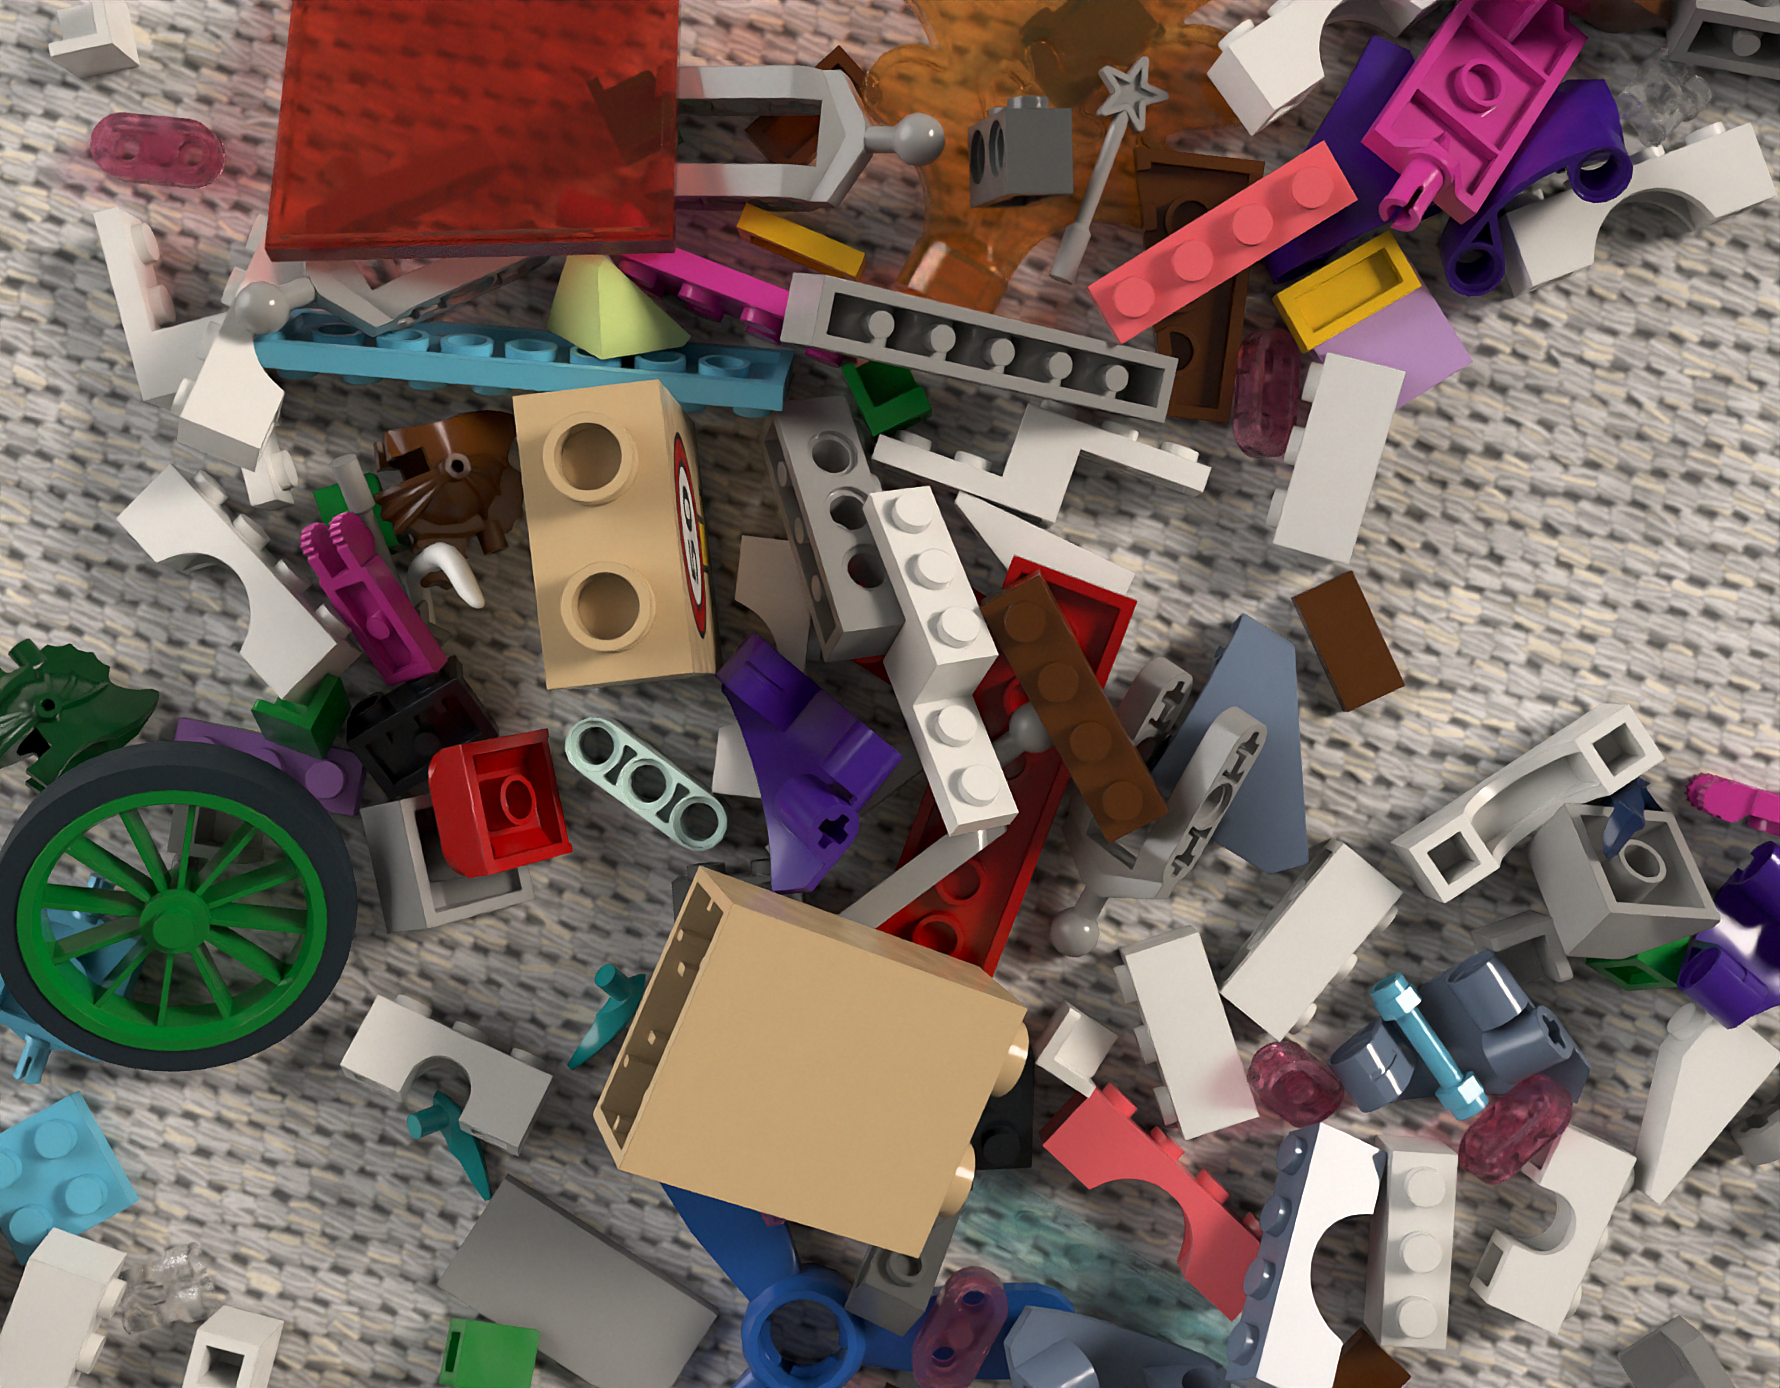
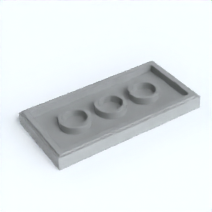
[436,1174,719,1388]

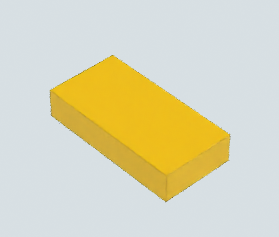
[736,202,867,283]
[1272,229,1422,355]

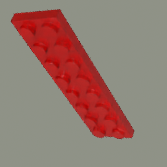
[875,554,1138,978]

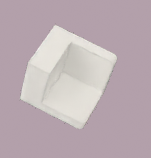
[48,0,140,79]
[1032,999,1119,1098]

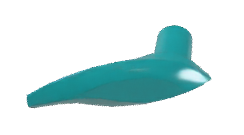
[567,964,646,1070]
[407,1090,492,1201]

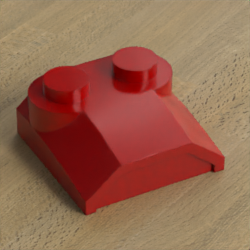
[428,728,573,879]

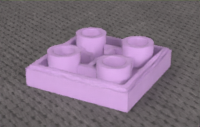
[1309,253,1473,410]

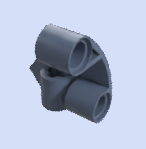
[1149,613,1309,874]
[1327,950,1592,1113]
[1004,1305,1231,1388]

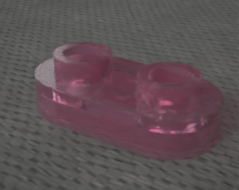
[90,112,226,189]
[1233,328,1300,458]
[1247,1041,1345,1128]
[1458,1074,1573,1185]
[911,1266,1008,1388]

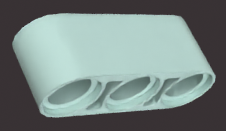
[565,716,732,851]

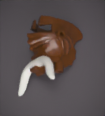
[372,410,524,625]

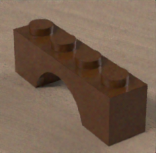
[979,569,1169,844]

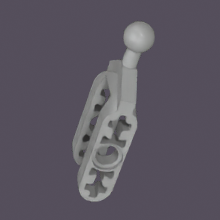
[645,65,945,212]
[234,141,552,338]
[1049,656,1267,958]
[765,701,1054,929]

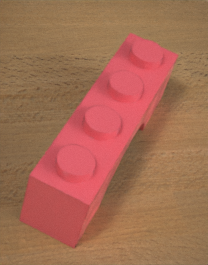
[1085,140,1358,345]
[1038,1079,1263,1322]

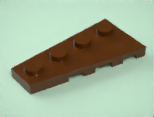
[1133,147,1265,423]

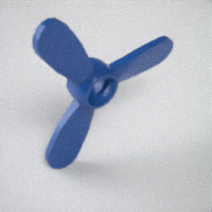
[660,1182,1076,1388]

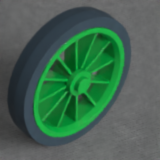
[0,741,358,1072]

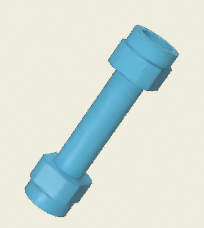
[1369,972,1489,1121]

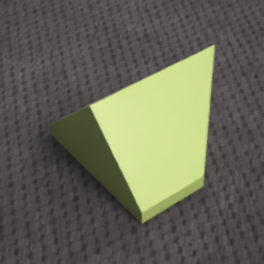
[546,243,691,360]

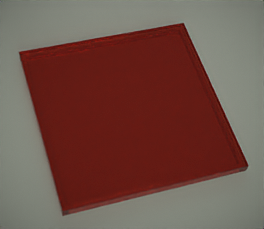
[264,0,682,262]

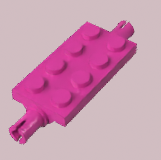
[1361,0,1589,232]
[557,189,860,368]

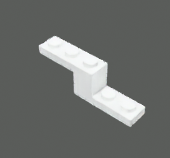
[93,207,298,511]
[871,399,1211,527]
[862,486,1019,837]

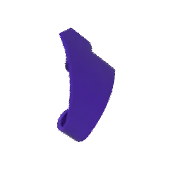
[1262,35,1443,285]
[1439,79,1633,297]
[714,631,904,895]
[1677,841,1780,1030]

